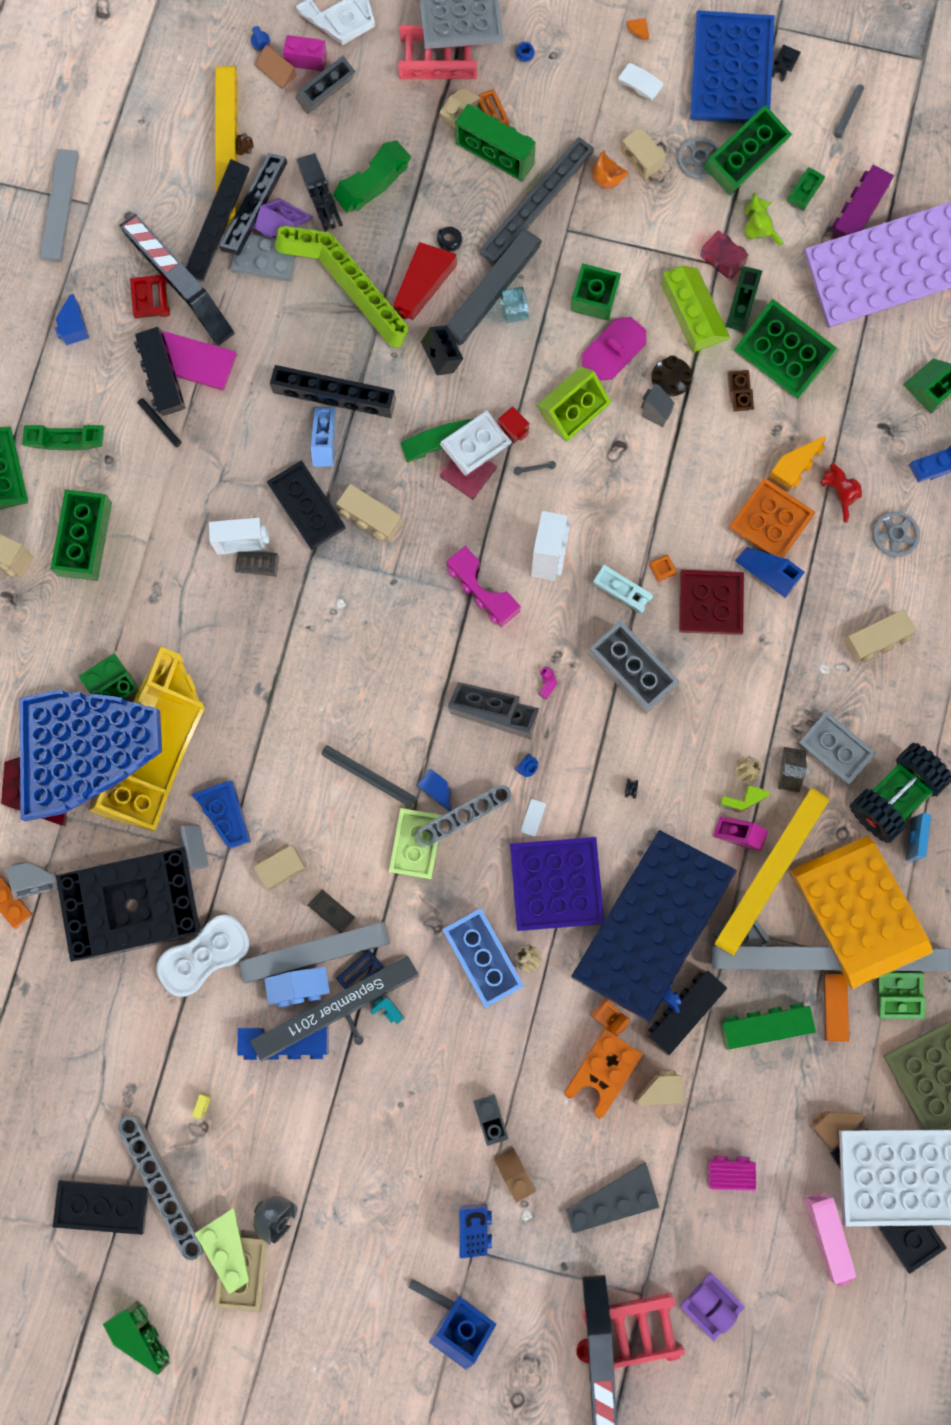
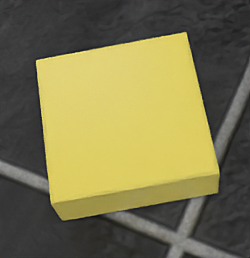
[192,1093,211,1119]

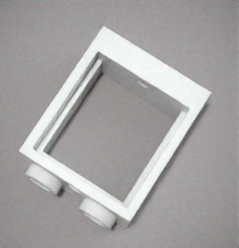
[209,518,270,555]

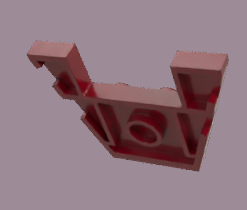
[1,757,67,826]

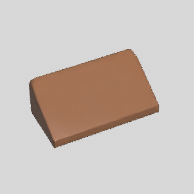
[255,45,296,89]

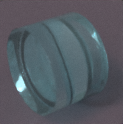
[500,286,529,323]

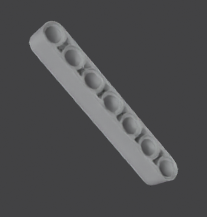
[239,922,390,984]
[118,1115,204,1260]

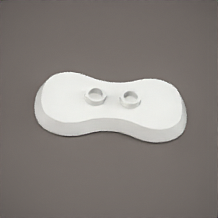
[156,915,249,997]

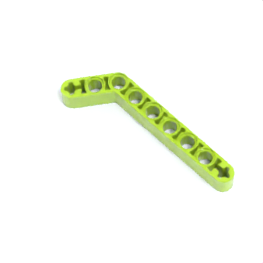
[274,226,409,348]

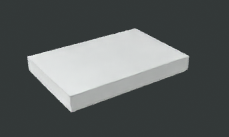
[440,411,512,476]

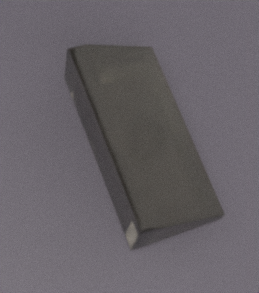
[307,889,355,933]

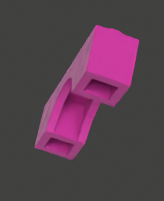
[446,545,521,628]

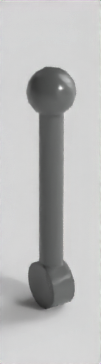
[514,461,556,476]
[346,1014,363,1045]

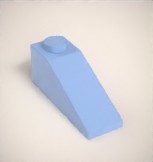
[311,407,335,467]

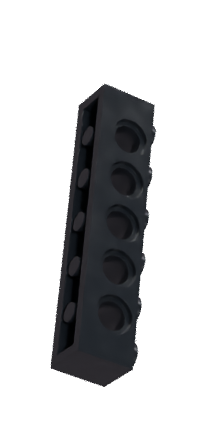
[270,365,396,418]

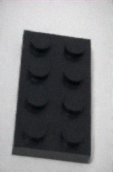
[267,460,346,550]
[52,1180,149,1235]

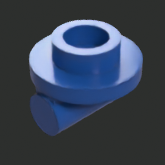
[251,26,270,50]
[515,754,538,777]

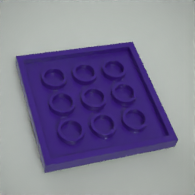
[510,837,604,931]

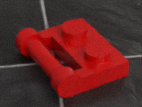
[130,275,170,319]

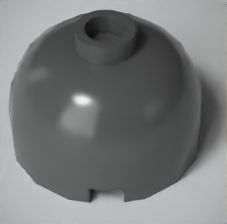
[253,1196,297,1245]

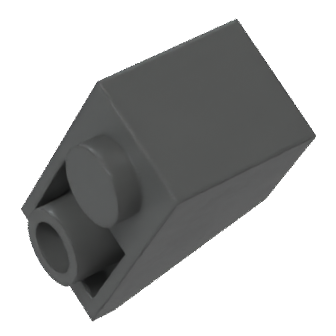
[641,383,675,427]
[473,1094,509,1146]

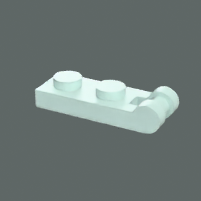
[592,565,653,614]

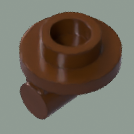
[236,133,254,155]

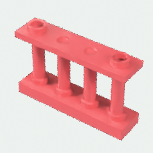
[398,24,477,79]
[582,1293,685,1369]

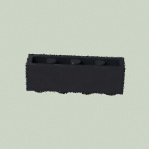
[134,327,186,416]
[647,970,728,1055]

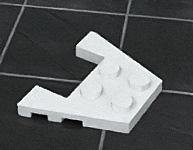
[296,0,375,45]

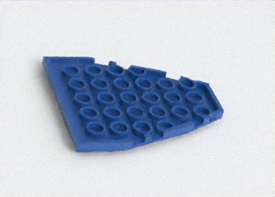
[19,690,162,822]

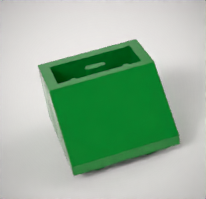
[903,358,951,414]

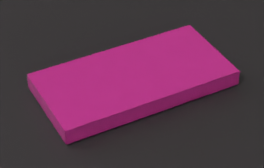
[162,330,237,391]

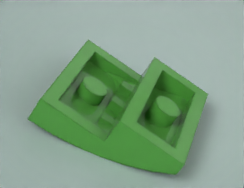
[877,971,926,1019]

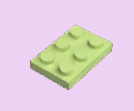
[389,808,443,880]

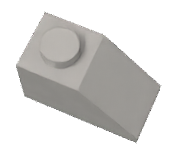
[6,862,57,900]

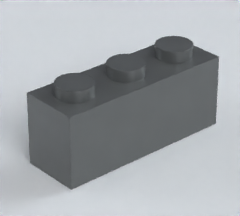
[295,56,356,114]

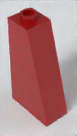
[393,242,457,320]

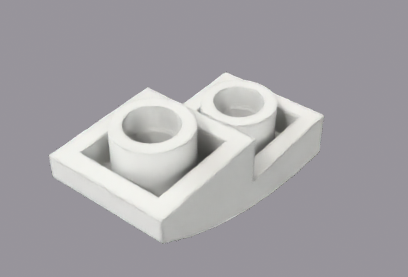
[618,63,664,100]

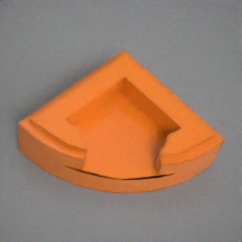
[626,18,649,40]

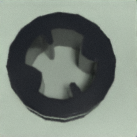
[625,778,638,799]

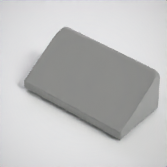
[180,826,208,871]

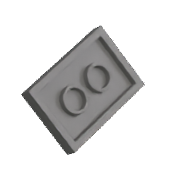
[231,234,296,282]
[798,711,876,786]

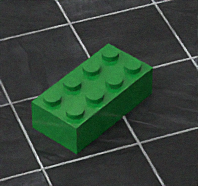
[455,104,536,182]
[703,105,792,196]
[50,489,112,581]

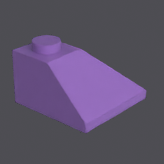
[254,198,313,237]

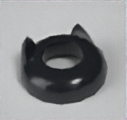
[437,226,463,252]

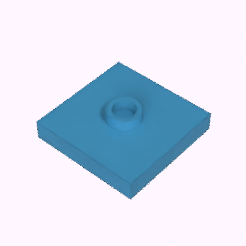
[906,813,931,862]

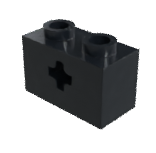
[421,325,463,376]

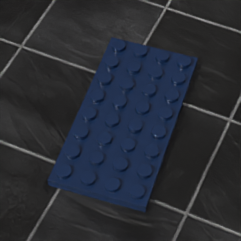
[571,830,736,1022]

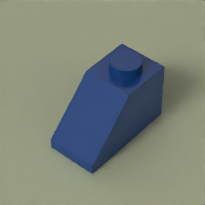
[55,294,89,345]

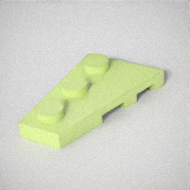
[195,1207,250,1294]

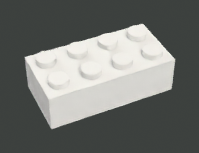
[531,511,571,581]

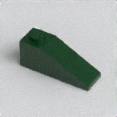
[726,265,762,332]

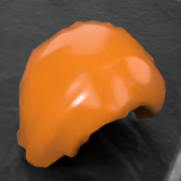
[592,150,628,189]

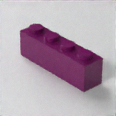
[831,165,894,239]

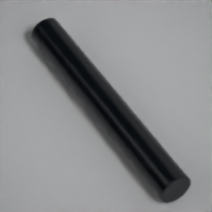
[137,398,182,447]

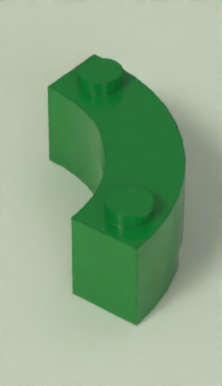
[333,140,411,213]

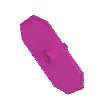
[582,317,646,381]

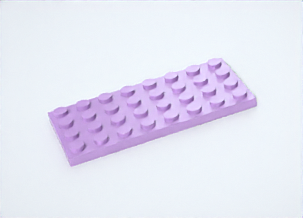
[803,202,951,328]

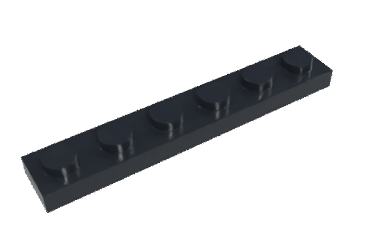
[219,153,288,256]
[186,159,250,281]

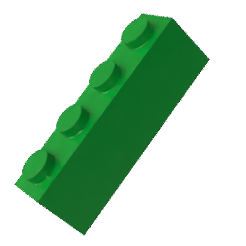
[720,1002,816,1050]

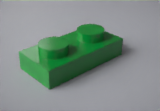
[787,167,826,211]

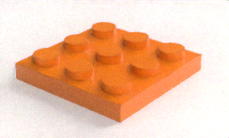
[728,478,816,558]

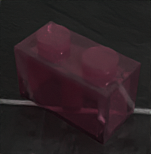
[700,230,749,280]

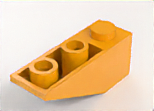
[768,436,827,492]

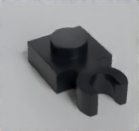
[772,44,801,82]

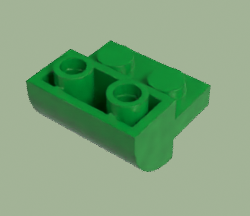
[78,652,138,699]

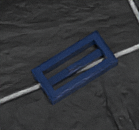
[336,950,384,989]

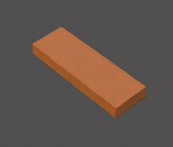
[823,974,849,1042]

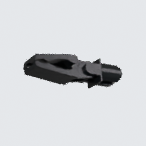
[296,153,343,232]

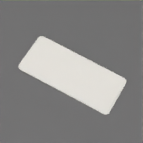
[521,799,546,837]

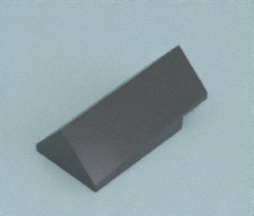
[448,682,539,740]

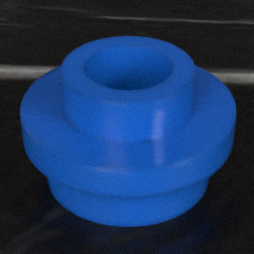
[515,42,535,62]

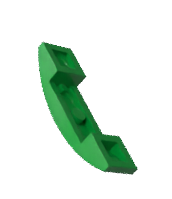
[401,419,473,463]
[22,425,104,451]

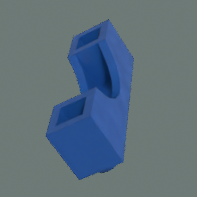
[237,1027,329,1060]

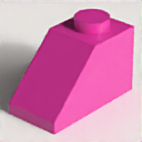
[714,816,768,851]

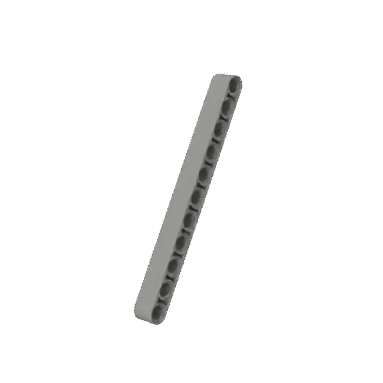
[712,945,951,971]

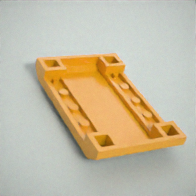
[789,836,933,990]

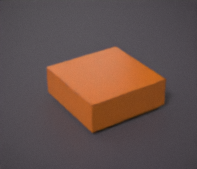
[649,554,677,583]

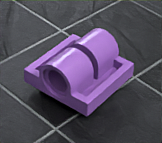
[679,1272,745,1341]

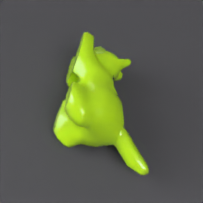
[744,193,784,246]

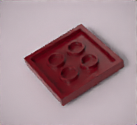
[679,570,744,635]

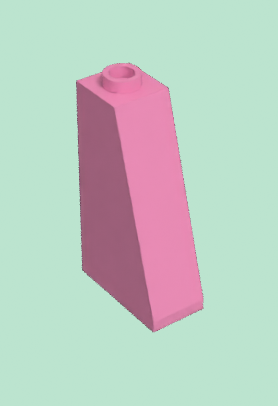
[802,1192,857,1286]

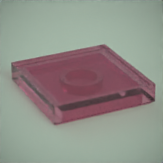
[440,459,497,500]

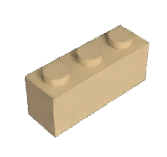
[336,484,403,542]
[844,609,917,663]

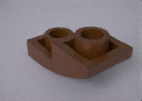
[727,370,754,412]

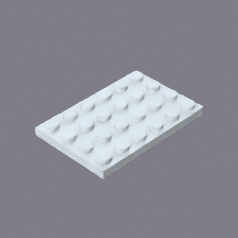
[839,1129,951,1226]

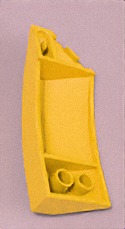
[89,646,205,831]

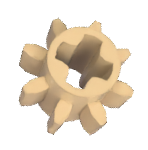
[735,756,762,783]
[515,944,542,974]

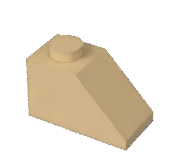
[439,88,481,130]

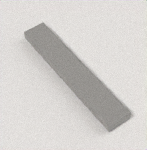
[40,149,79,262]

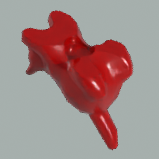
[820,463,862,523]

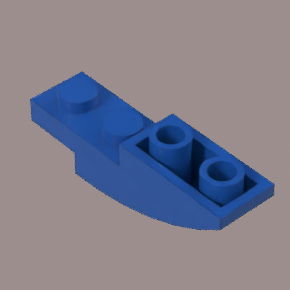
[909,446,951,482]

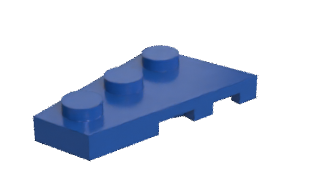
[192,780,251,849]

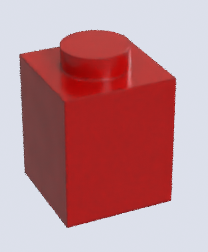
[498,406,530,444]

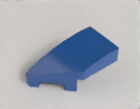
[417,769,452,812]

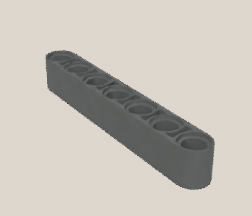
[447,229,542,345]

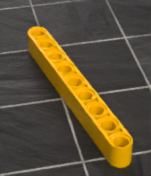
[215,65,238,227]
[714,787,831,956]

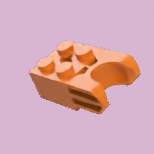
[564,1029,643,1119]

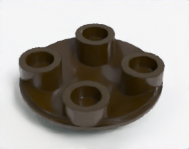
[651,355,693,397]

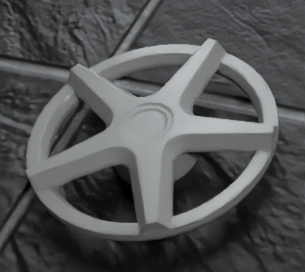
[678,137,719,180]
[873,512,920,558]

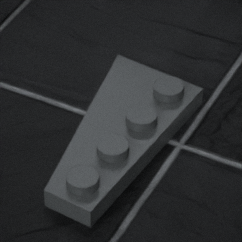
[566,1162,660,1233]

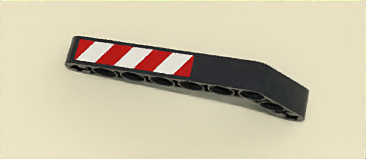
[119,214,235,346]
[582,1275,617,1425]

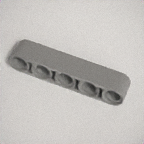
[414,785,512,847]

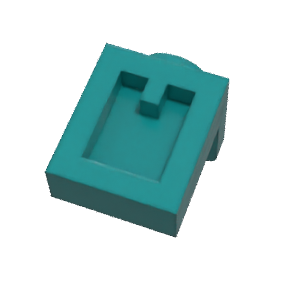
[370,997,405,1024]

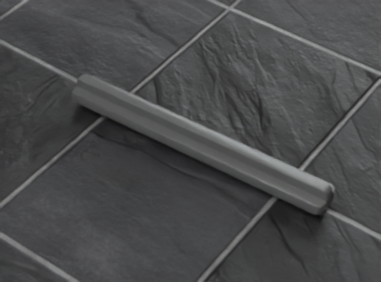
[321,745,416,807]

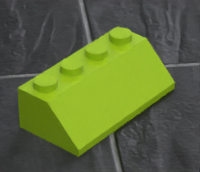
[661,266,730,353]

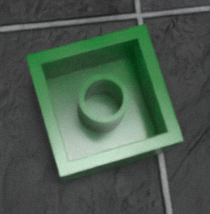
[570,263,621,321]

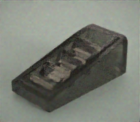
[235,552,279,577]

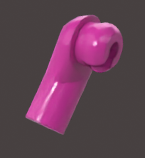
[538,667,557,700]

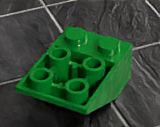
[103,1301,170,1375]

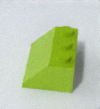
[536,366,612,441]

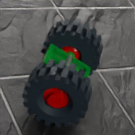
[849,743,951,843]

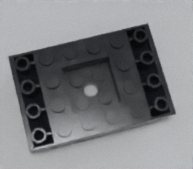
[56,847,201,962]

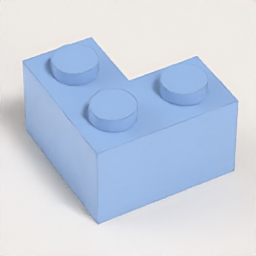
[264,967,330,1008]

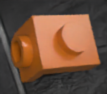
[591,998,630,1036]

